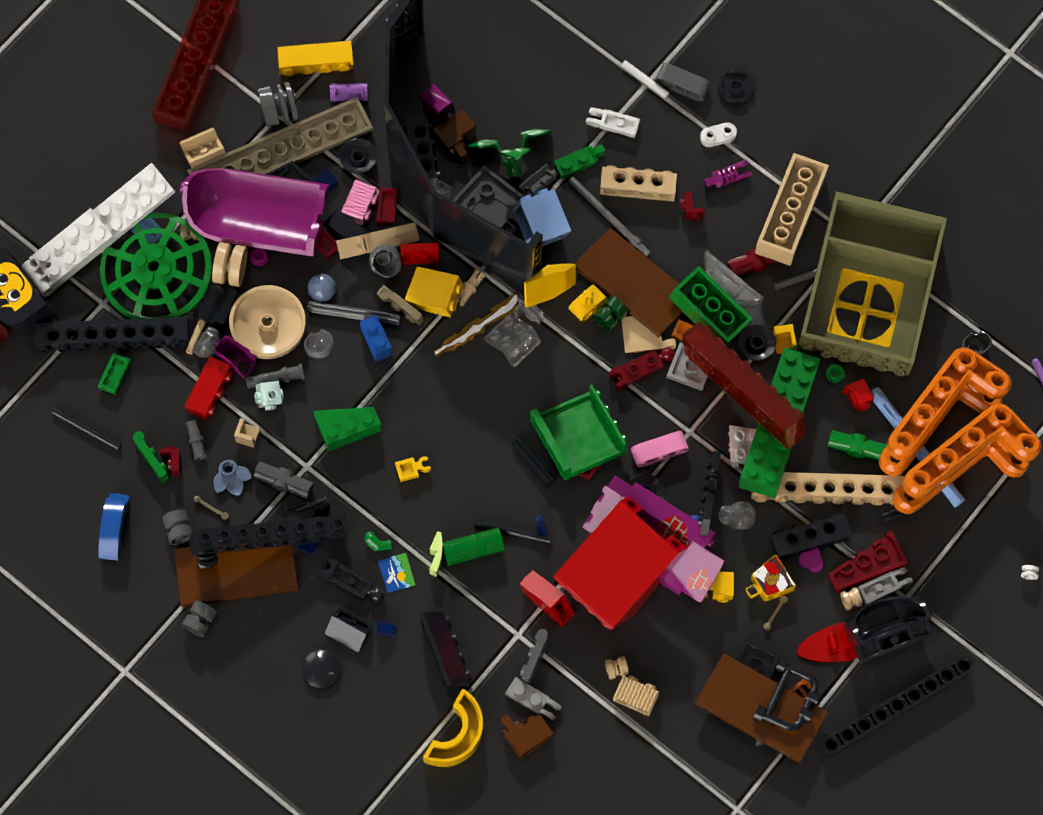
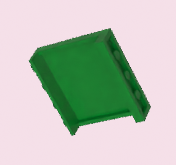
[530,385,628,480]

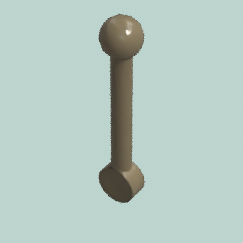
[193,496,229,520]
[763,595,788,630]

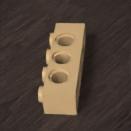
[600,166,677,201]

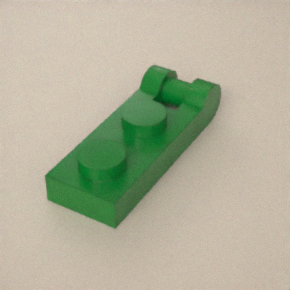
[133,431,169,483]

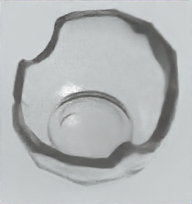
[304,329,333,359]

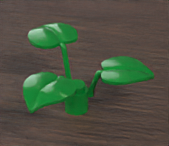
[465,129,552,177]

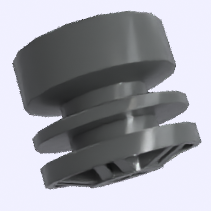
[258,82,298,127]

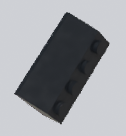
[420,611,472,696]

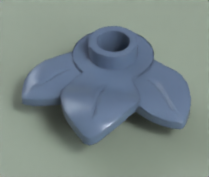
[213,460,251,496]

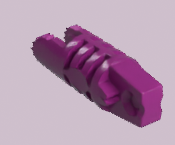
[704,160,752,188]

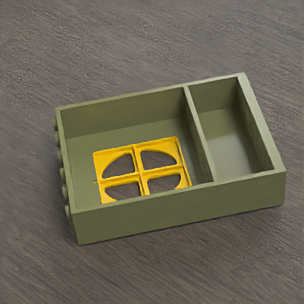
[797,191,947,376]

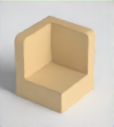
[234,418,260,448]

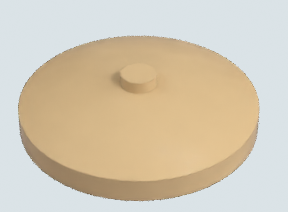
[229,285,306,359]

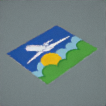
[378,553,415,593]

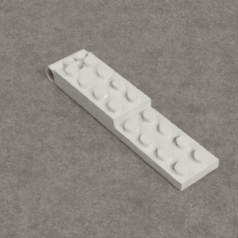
[21,163,175,297]

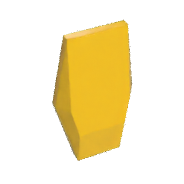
[524,263,576,308]

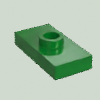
[98,353,131,395]

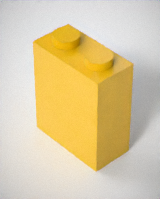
[405,266,464,317]

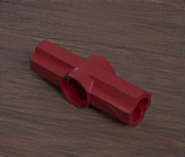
[727,248,778,277]

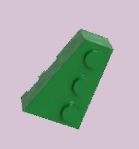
[313,407,382,452]

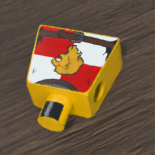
[745,555,796,601]

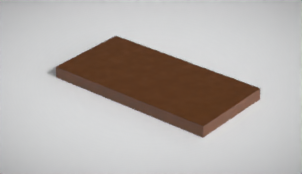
[574,228,683,337]
[174,546,298,607]
[695,654,828,763]

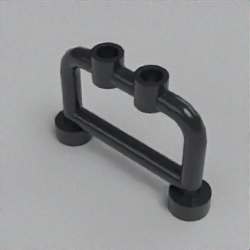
[753,656,821,731]

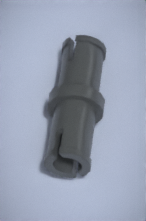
[185,420,207,461]

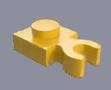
[395,456,431,482]

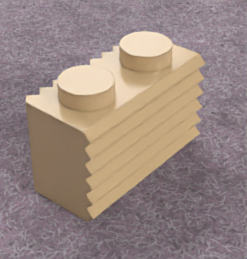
[613,675,659,716]

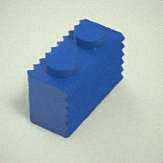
[360,315,392,362]

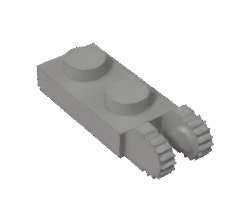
[857,567,913,606]
[505,677,562,721]

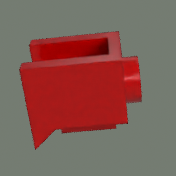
[842,378,874,411]

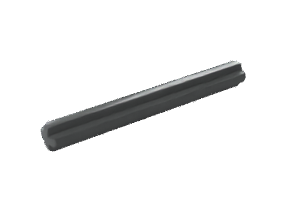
[307,301,401,325]

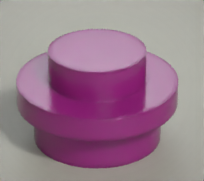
[250,248,269,266]

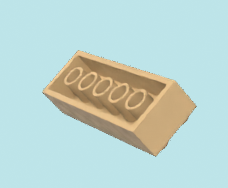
[755,153,829,266]

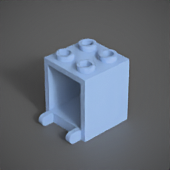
[512,189,571,246]

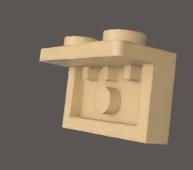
[180,128,226,168]

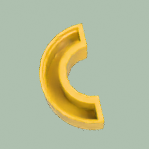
[423,689,483,767]

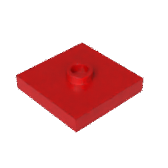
[400,243,439,265]

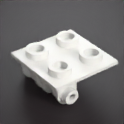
[728,425,756,467]

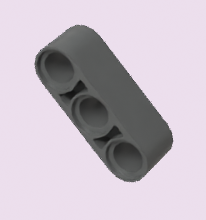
[655,63,711,102]

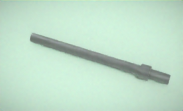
[569,177,651,257]

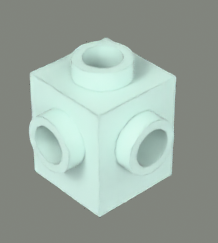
[254,381,284,411]

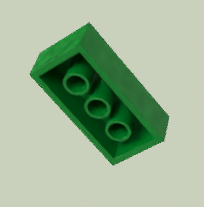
[668,266,753,351]

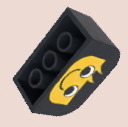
[0,247,56,334]

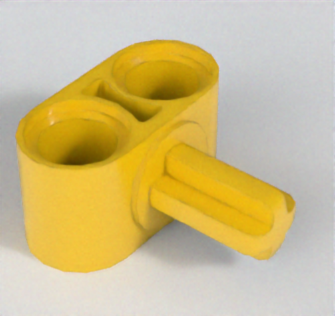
[568,285,607,322]

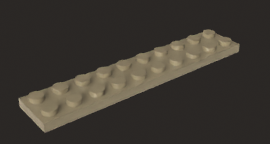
[188,97,373,175]

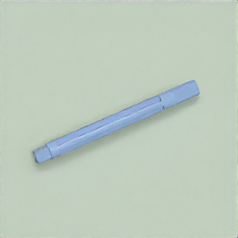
[871,387,965,508]

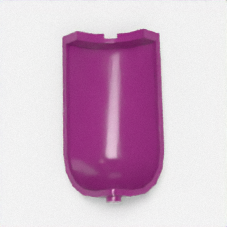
[180,168,329,257]

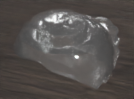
[717,501,756,530]

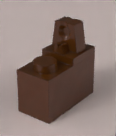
[433,109,476,162]
[501,714,553,760]

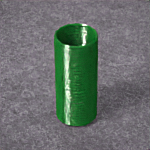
[442,527,505,566]

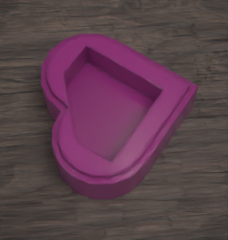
[798,548,823,573]

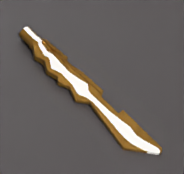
[434,293,518,357]

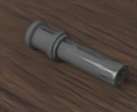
[246,363,305,389]

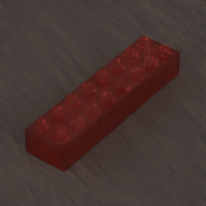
[152,0,240,133]
[682,322,805,450]

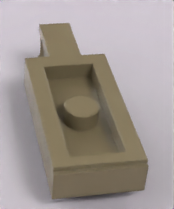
[377,285,424,326]

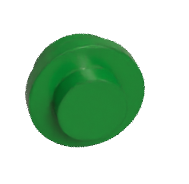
[826,364,845,383]

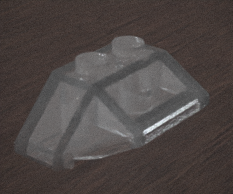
[703,250,764,308]

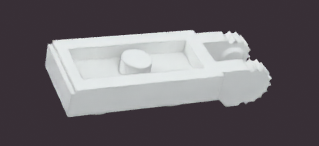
[586,107,640,138]

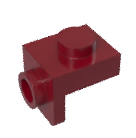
[680,191,705,221]

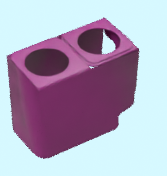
[420,84,456,124]
[215,336,257,380]

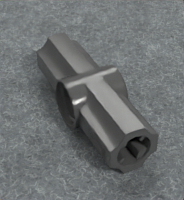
[253,461,314,499]

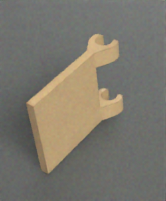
[622,316,676,354]

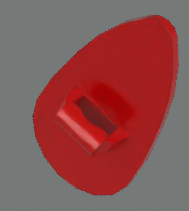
[797,622,858,662]

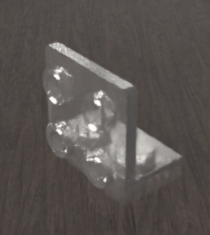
[484,314,541,367]

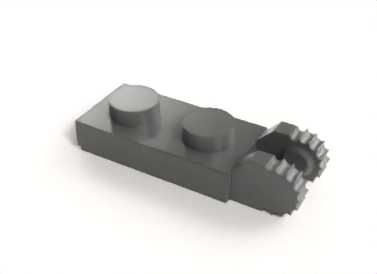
[520,629,549,685]

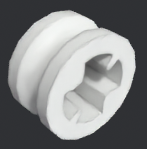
[1021,565,1039,580]

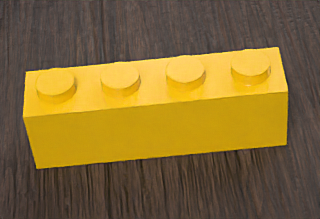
[277,41,354,76]

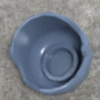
[307,274,337,302]

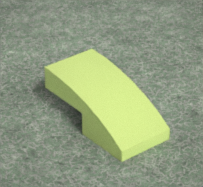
[429,531,443,577]

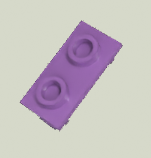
[330,83,368,101]

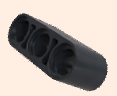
[323,209,368,257]

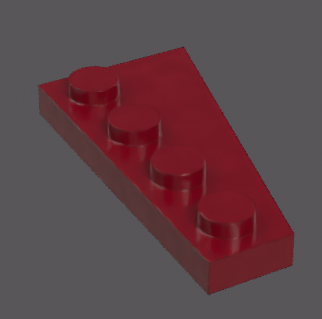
[828,530,908,593]

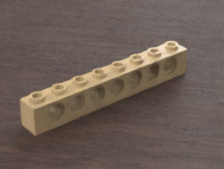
[751,472,908,506]

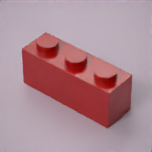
[185,356,233,421]

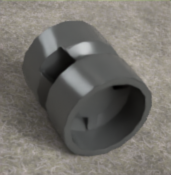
[162,510,192,545]
[181,600,217,637]

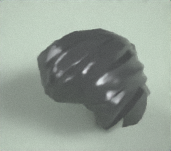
[193,327,220,358]

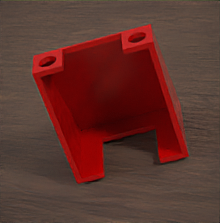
[553,496,687,630]

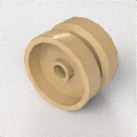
[212,242,248,287]

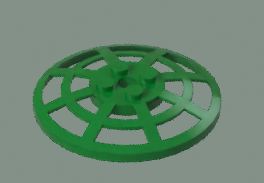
[100,213,213,319]

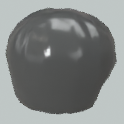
[369,244,402,278]

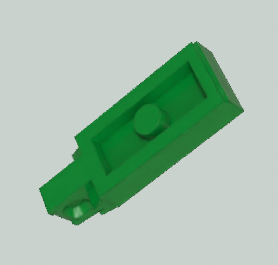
[553,145,605,179]

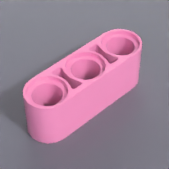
[630,431,689,468]

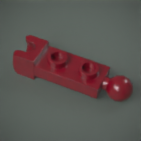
[609,347,675,391]

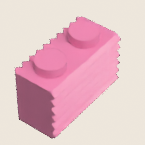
[341,180,379,225]

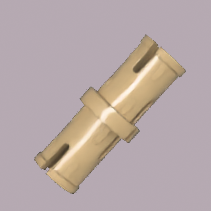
[457,269,485,306]

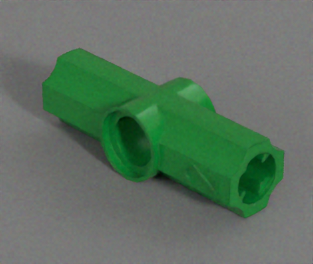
[827,430,887,461]

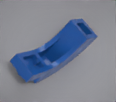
[98,493,129,561]

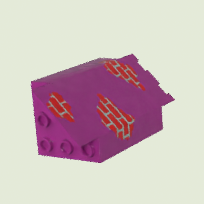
[582,476,725,603]

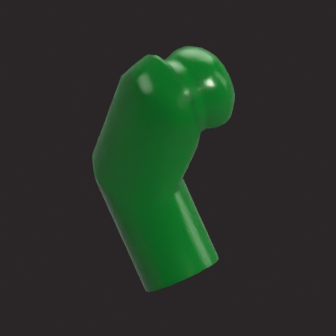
[364,532,392,551]

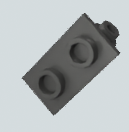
[519,164,558,197]

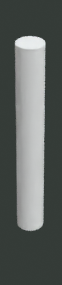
[622,60,669,98]

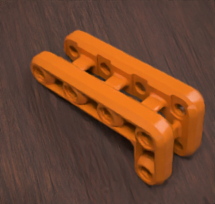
[879,347,1012,476]
[892,403,1042,514]

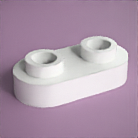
[700,123,737,147]

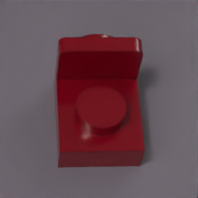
[160,446,181,476]

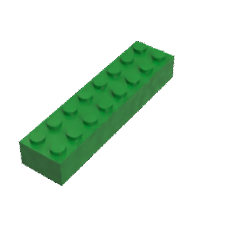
[738,348,821,499]

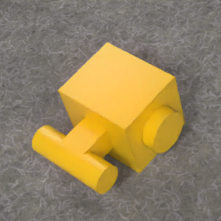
[705,572,734,602]

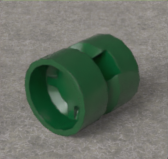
[593,296,629,332]

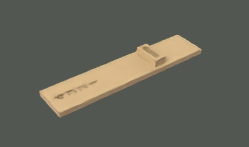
[336,223,420,259]

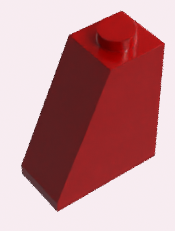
[520,570,575,628]

